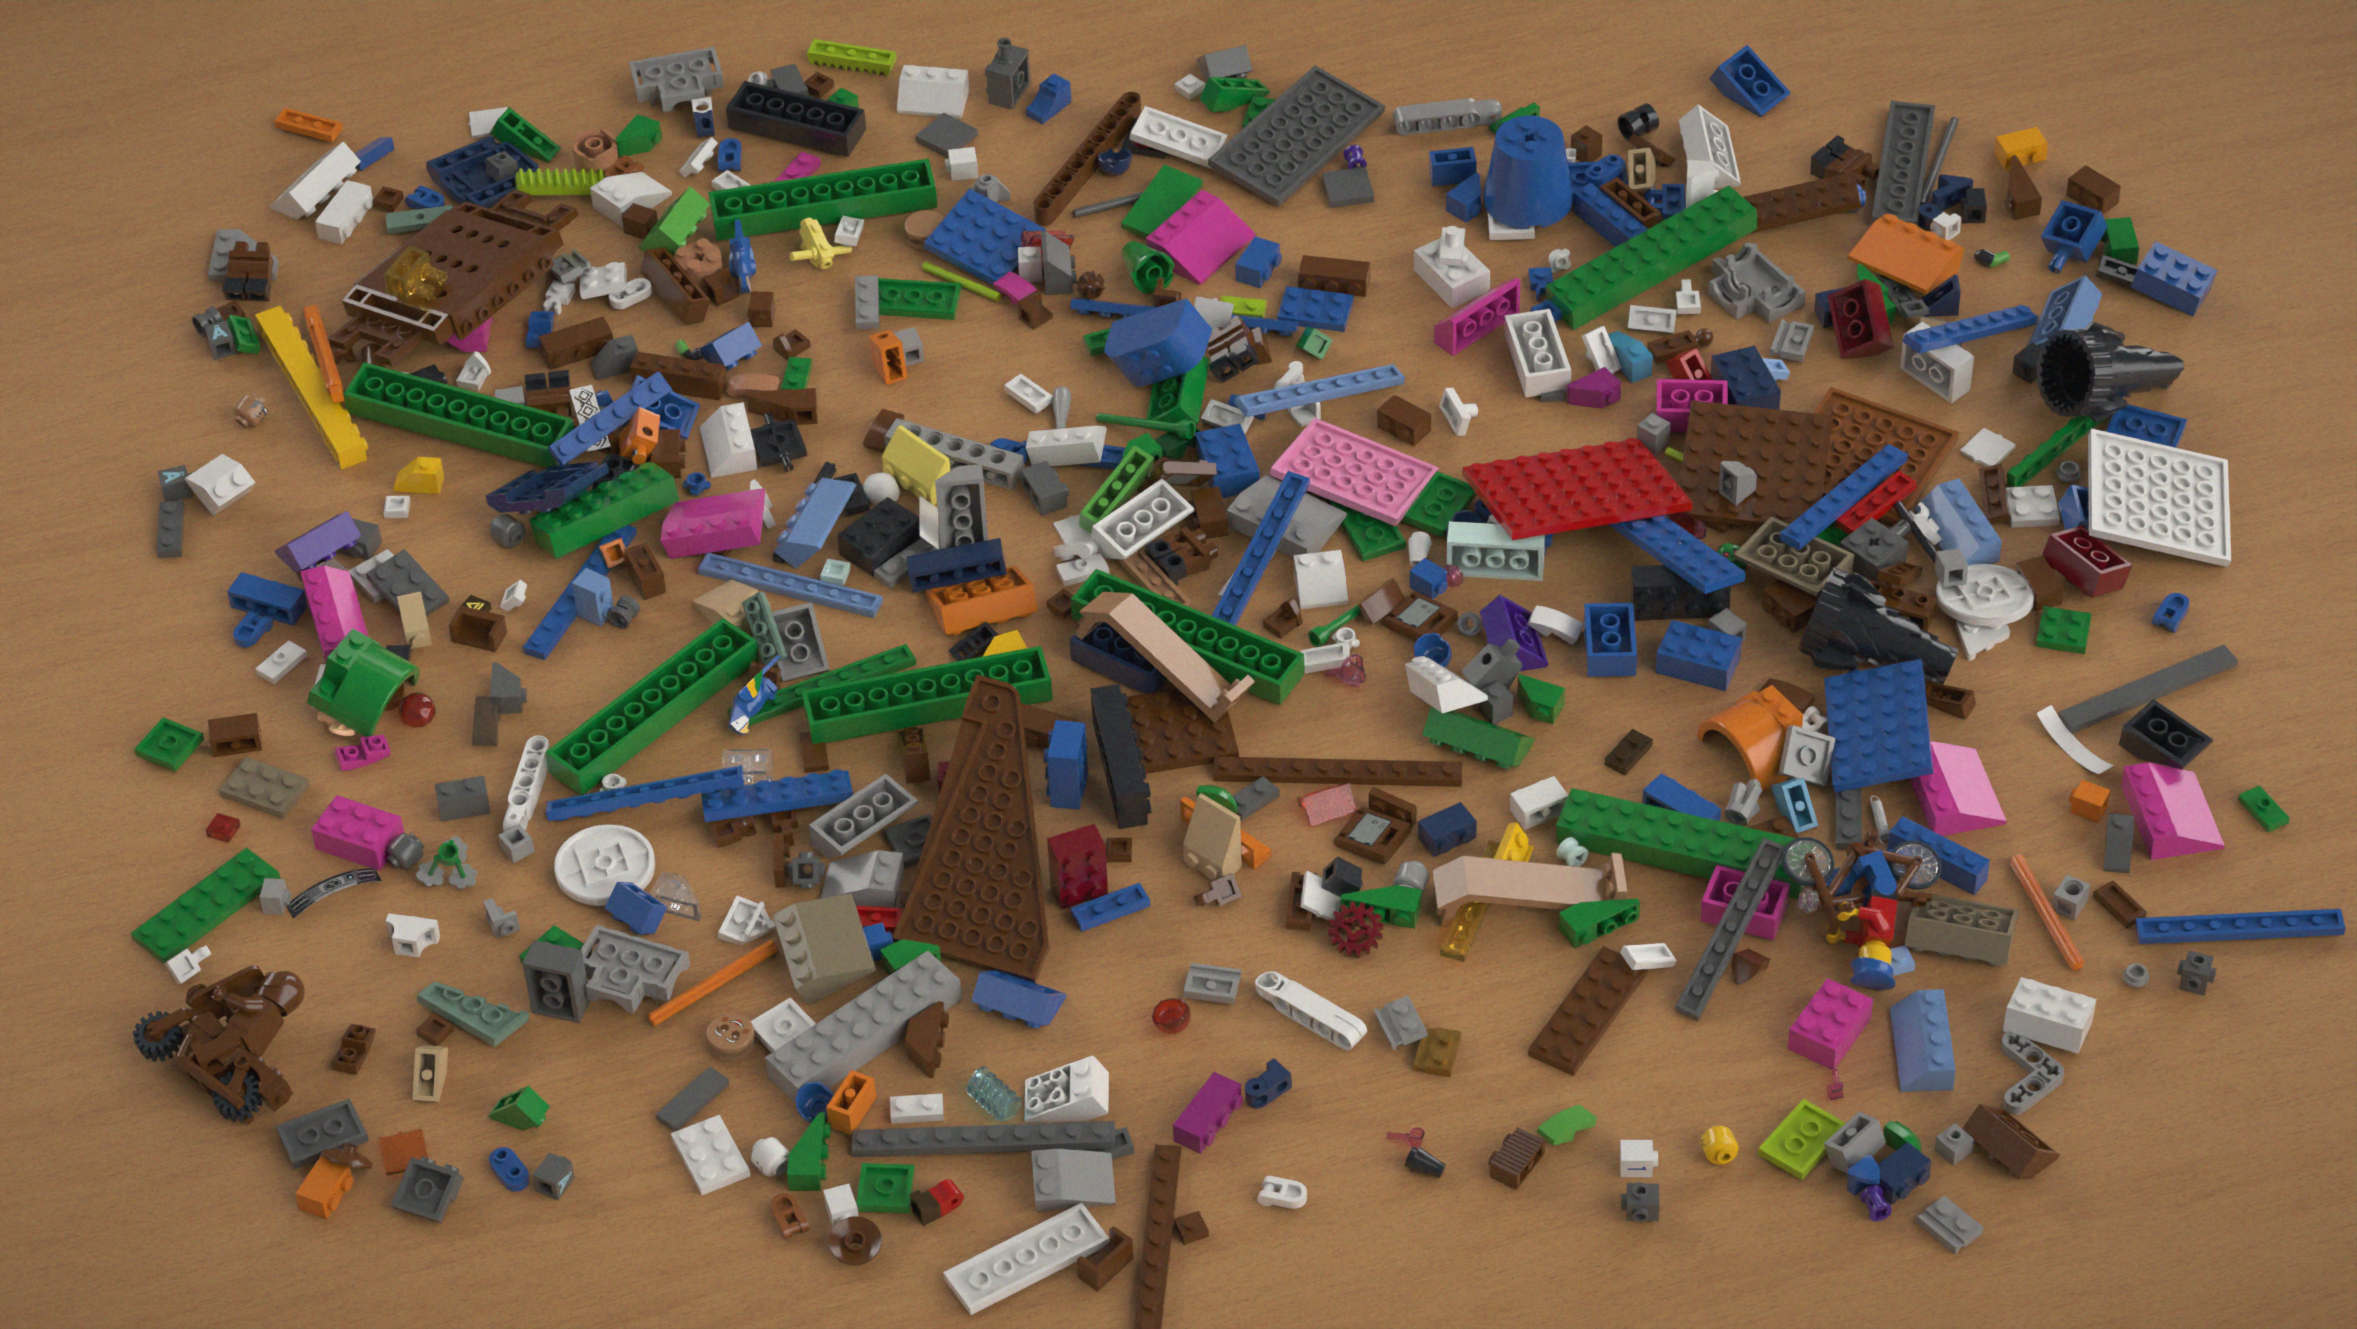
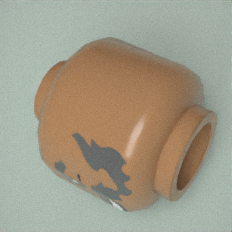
[233,393,268,428]

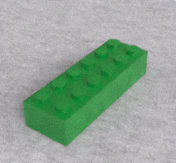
[529,462,680,559]

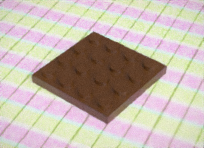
[1126,689,1239,774]

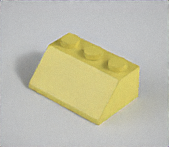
[882,425,950,505]

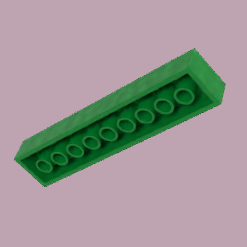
[708,158,937,241]
[1545,185,1757,330]
[343,362,575,467]
[1071,569,1305,705]
[545,618,759,795]
[801,646,1053,744]
[1556,788,1814,900]

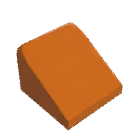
[599,538,626,569]

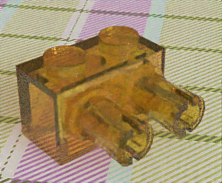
[384,245,447,301]

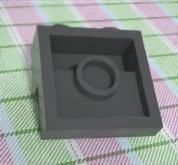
[391,1157,464,1223]

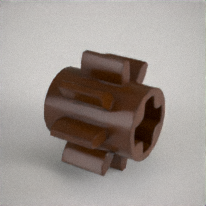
[1076,271,1105,300]

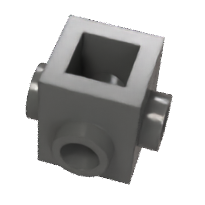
[789,852,825,888]
[2177,950,2217,996]
[1621,1182,1659,1222]

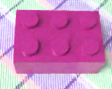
[1656,379,1727,432]
[311,795,404,871]
[1700,865,1790,940]
[1788,978,1873,1071]

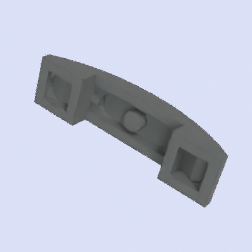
[1877,273,1929,319]

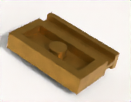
[1414,1025,1461,1077]

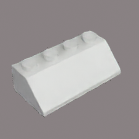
[1679,105,1741,189]
[269,142,361,220]
[1090,479,1194,559]
[1405,656,1488,713]

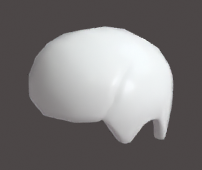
[862,472,901,506]

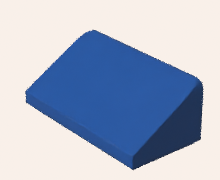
[354,137,394,171]

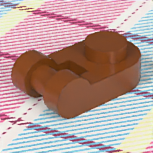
[604,155,644,178]
[770,1193,810,1240]

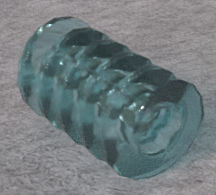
[966,1066,1022,1122]

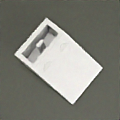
[1024,1055,1109,1123]

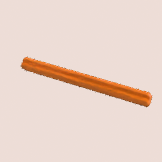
[2010,854,2084,971]
[647,940,778,1026]

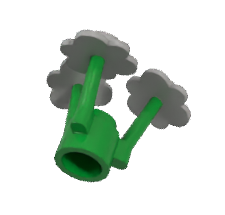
[416,836,477,889]

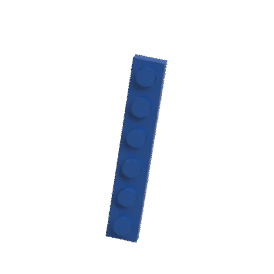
[548,371,672,467]

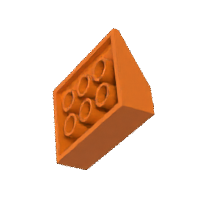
[1847,214,1964,294]
[924,565,1038,636]

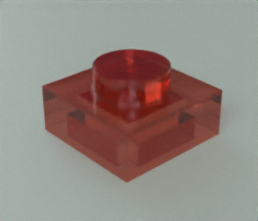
[206,813,241,843]

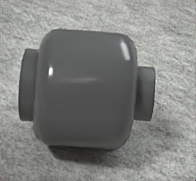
[490,514,525,548]
[387,833,424,870]

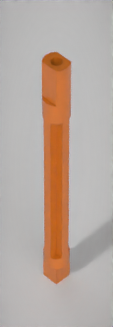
[303,305,344,403]

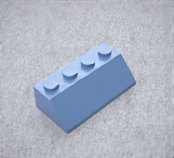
[2028,275,2102,348]
[774,478,856,569]
[1914,479,2002,565]
[1890,989,1956,1092]

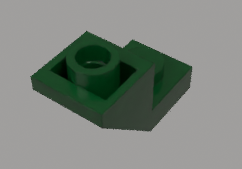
[1155,427,1201,459]

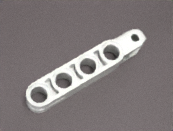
[503,735,549,832]
[1255,971,1367,1051]

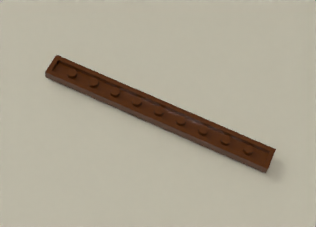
[1213,756,1462,787]
[1134,1144,1182,1329]

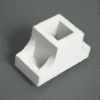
[386,913,440,958]

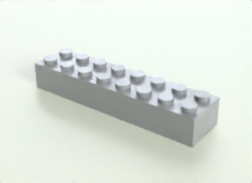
[765,951,962,1103]

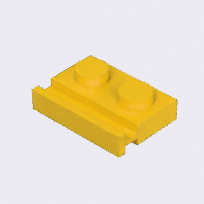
[1494,822,1534,862]

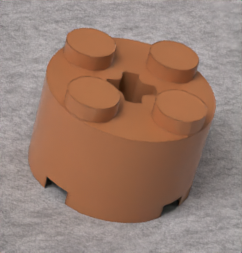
[572,129,619,173]
[676,238,723,292]

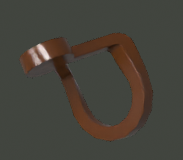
[329,343,356,365]

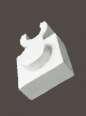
[543,280,576,315]

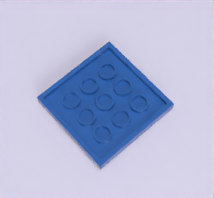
[923,188,1046,286]

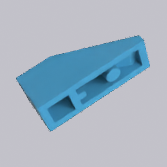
[1608,331,1653,383]

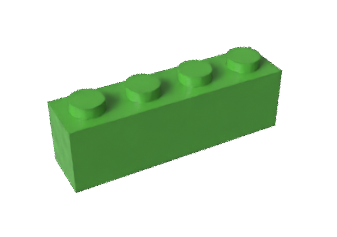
[1079,445,1154,533]

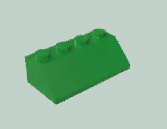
[1146,356,1210,426]
[1422,707,1535,769]

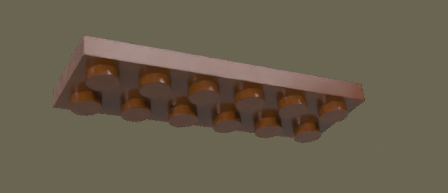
[1743,172,1862,233]
[1528,946,1648,1076]

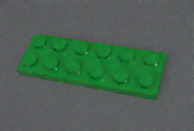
[131,847,281,965]

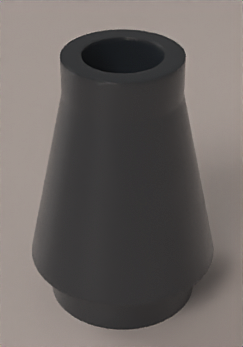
[1404,1147,1446,1178]

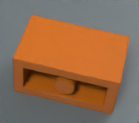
[826,1070,876,1135]
[295,1156,353,1220]

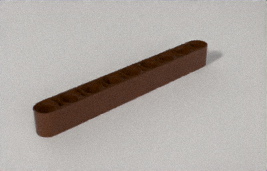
[1033,92,1141,226]

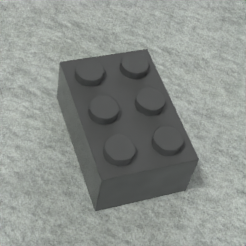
[523,941,591,1023]

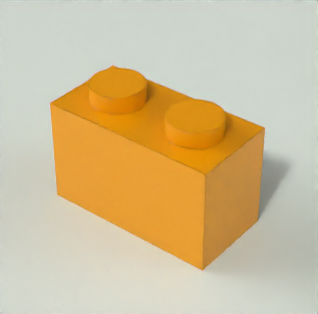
[1994,127,2048,170]

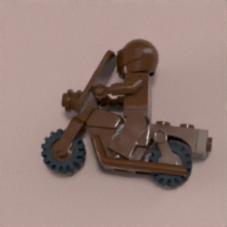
[133,965,305,1125]

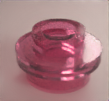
[1444,564,1463,588]

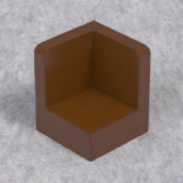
[704,268,740,307]
[1154,277,1182,307]
[1017,290,1053,330]

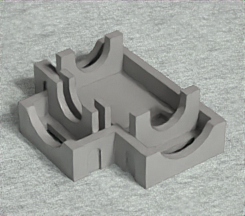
[629,47,724,112]
[1708,242,1806,323]
[581,925,690,1013]

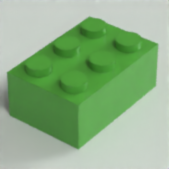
[638,187,710,256]

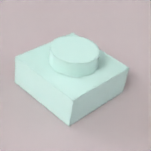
[820,559,851,586]

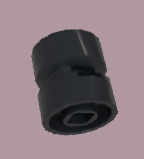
[1617,103,1659,141]

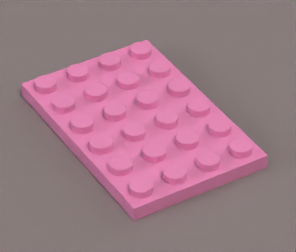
[1270,418,1439,526]

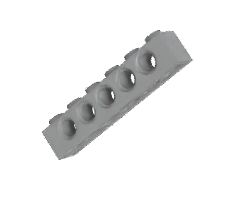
[884,418,1024,490]

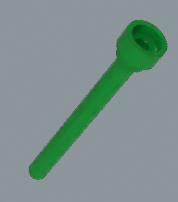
[1096,413,1196,439]
[1308,582,1399,647]

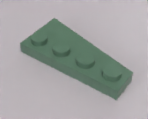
[417,981,529,1047]

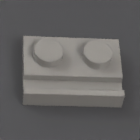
[549,249,592,284]
[1770,319,1814,362]
[1183,963,1242,1005]
[1374,995,1428,1050]
[1916,1196,1983,1254]

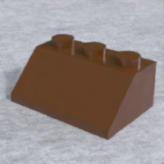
[1962,1104,2060,1179]

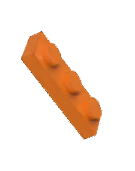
[274,107,343,143]

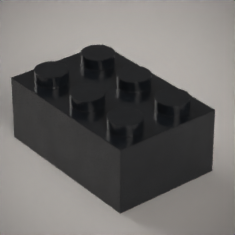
[837,497,922,577]

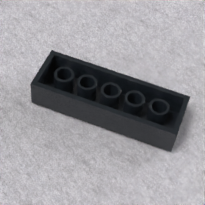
[726,81,866,157]
[1090,684,1152,829]

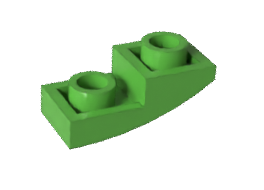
[1537,1104,1597,1145]

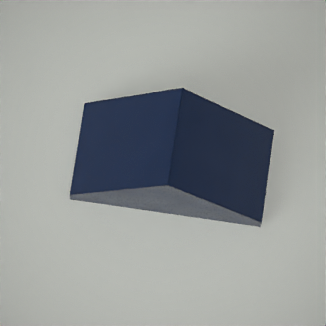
[1921,274,1961,317]

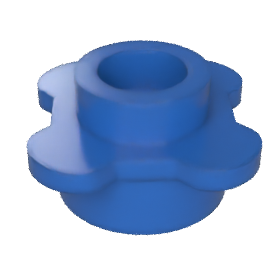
[683,472,711,495]

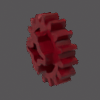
[1328,902,1384,958]

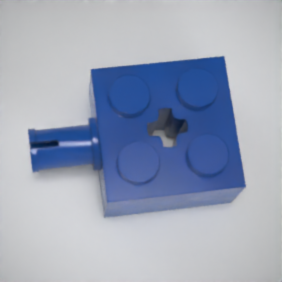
[2041,200,2108,274]

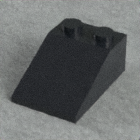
[2119,699,2213,770]

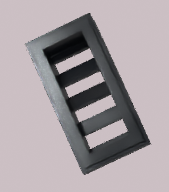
[948,621,999,661]

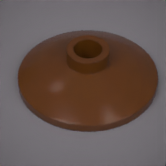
[321,1143,373,1169]
[828,1216,882,1265]

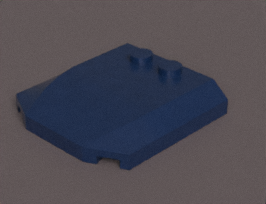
[426,136,539,208]
[486,462,609,514]

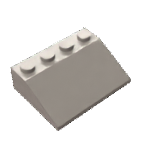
[1227,475,1347,558]

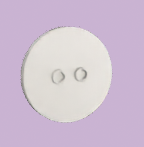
[1936,564,2034,626]
[554,825,655,906]

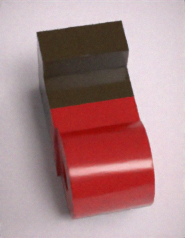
[910,1179,964,1226]

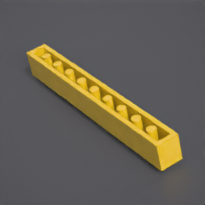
[255,305,368,470]

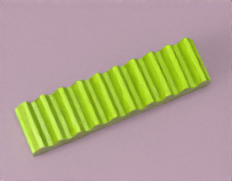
[807,39,897,77]
[515,168,605,195]

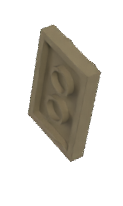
[219,757,310,819]

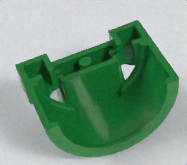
[307,628,420,737]

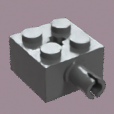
[985,38,1031,110]
[1840,518,1911,582]

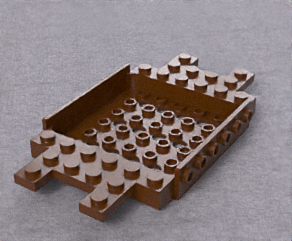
[328,189,578,366]

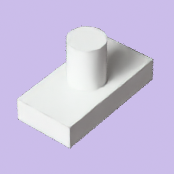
[1439,226,1465,266]
[1582,326,1622,373]
[1439,388,1478,436]

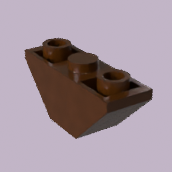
[905,1001,949,1078]

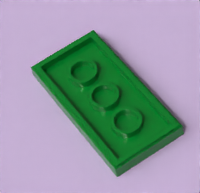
[1121,164,1203,238]
[878,278,962,320]
[1326,498,1406,561]

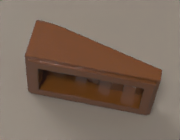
[1925,682,1976,719]

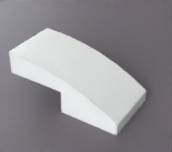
[750,479,776,529]
[1527,605,1583,645]

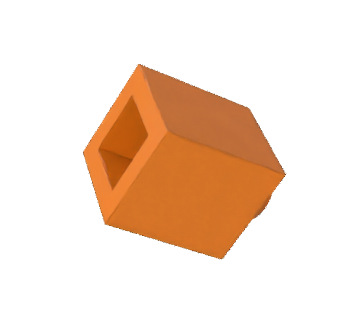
[2069,780,2110,823]

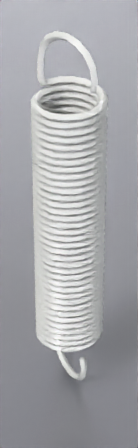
[1870,796,1889,844]

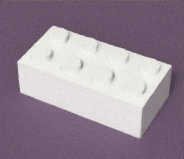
[1505,309,1571,398]

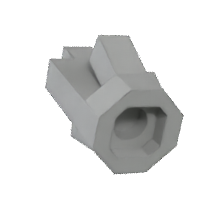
[1725,779,1762,826]

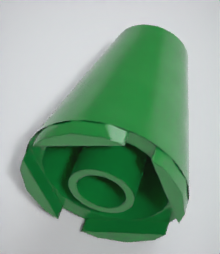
[1121,241,1175,294]

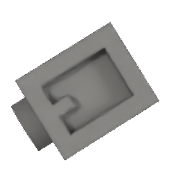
[483,898,520,938]

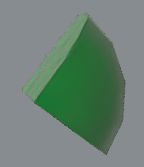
[1196,785,1237,813]
[1883,1120,1922,1153]

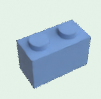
[572,568,614,627]

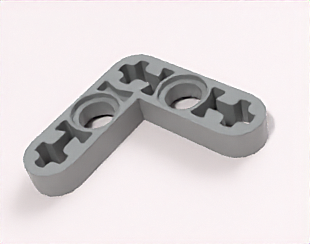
[2001,1031,2064,1115]

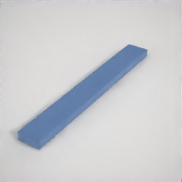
[1235,364,1405,417]
[698,553,883,618]

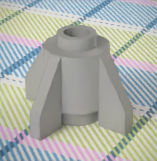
[971,174,1011,203]

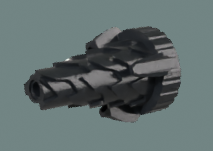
[2037,322,2184,422]
[1798,567,1959,684]

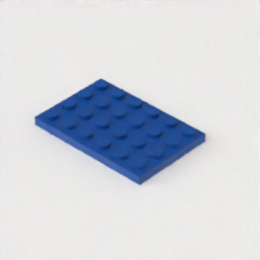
[1824,659,1934,792]

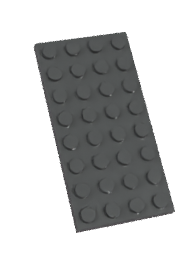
[1208,65,1385,207]

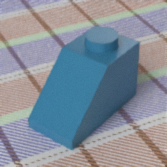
[1771,778,1818,833]

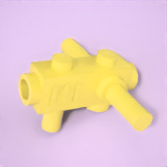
[789,218,852,270]

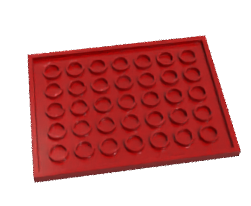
[1462,438,1692,540]

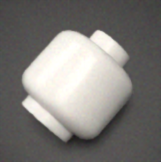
[751,1137,789,1177]

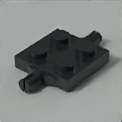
[750,412,807,472]

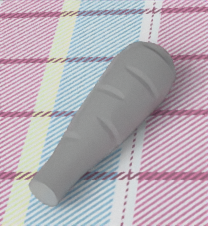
[1053,386,1071,429]

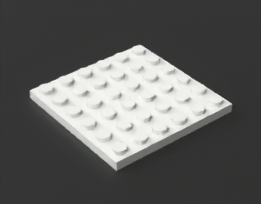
[2088,429,2231,567]

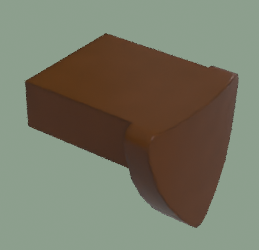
[1244,327,1272,365]
[773,329,810,360]
[1263,598,1303,639]
[748,661,781,690]
[1732,949,1770,985]

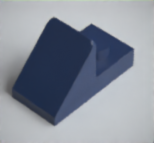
[1931,174,1973,211]

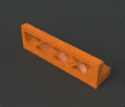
[1180,796,1271,870]

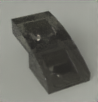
[472,696,501,746]

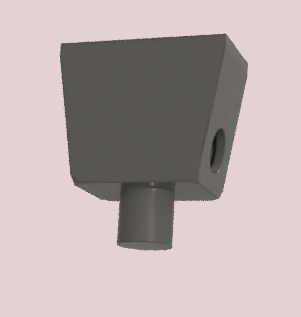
[1462,638,1522,690]

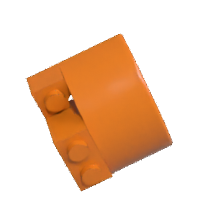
[1697,685,1803,793]

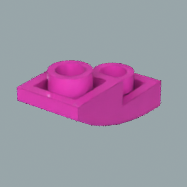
[993,271,1037,305]
[335,735,391,771]

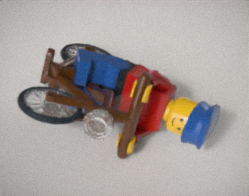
[1781,830,1942,990]

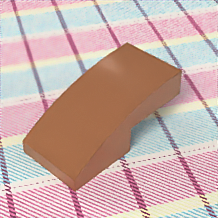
[727,374,780,398]

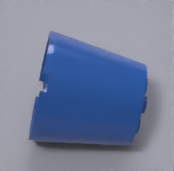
[1483,116,1573,229]

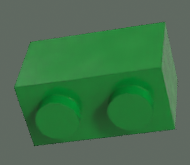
[2100,217,2139,265]

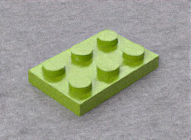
[1758,1099,1846,1180]

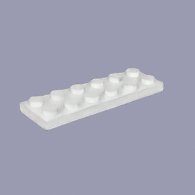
[943,1203,1110,1315]

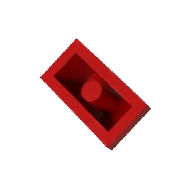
[1666,348,1713,380]

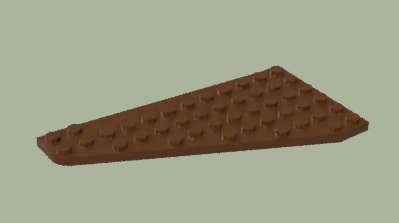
[892,675,1050,983]

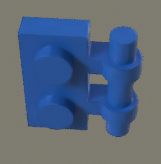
[1644,184,1685,220]

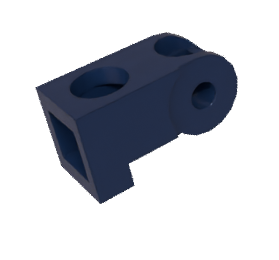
[1244,1058,1292,1109]

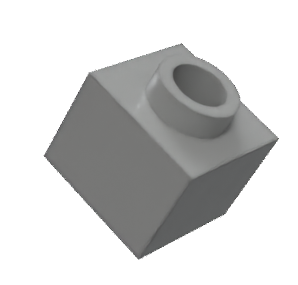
[498,824,535,863]
[260,878,291,915]
[1935,1123,1974,1166]

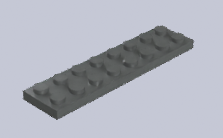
[1871,101,1935,225]

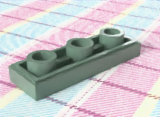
[386,205,453,234]
[741,591,788,666]

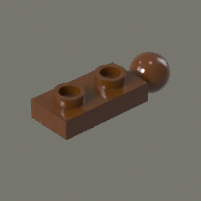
[1647,328,1714,364]

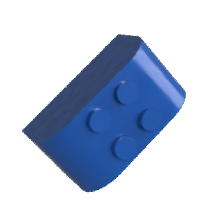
[1104,298,1212,387]

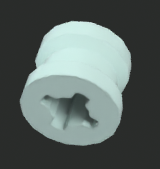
[1556,837,1588,867]

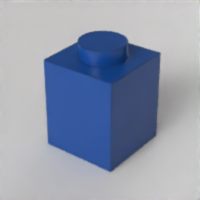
[1410,558,1448,599]
[863,922,893,961]

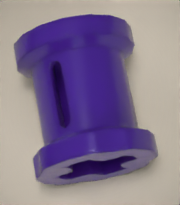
[1343,145,1367,169]
[1860,1185,1892,1221]

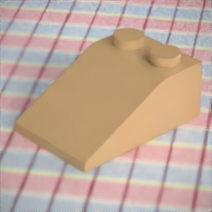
[692,579,771,635]
[1183,793,1242,880]

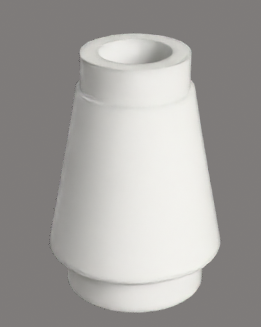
[1408,532,1432,567]

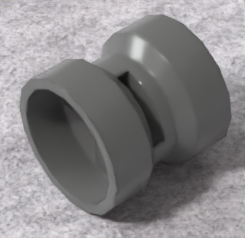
[192,306,223,337]
[608,595,640,629]

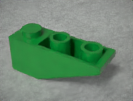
[1340,885,1422,929]
[1558,898,1640,949]
[787,1112,831,1191]

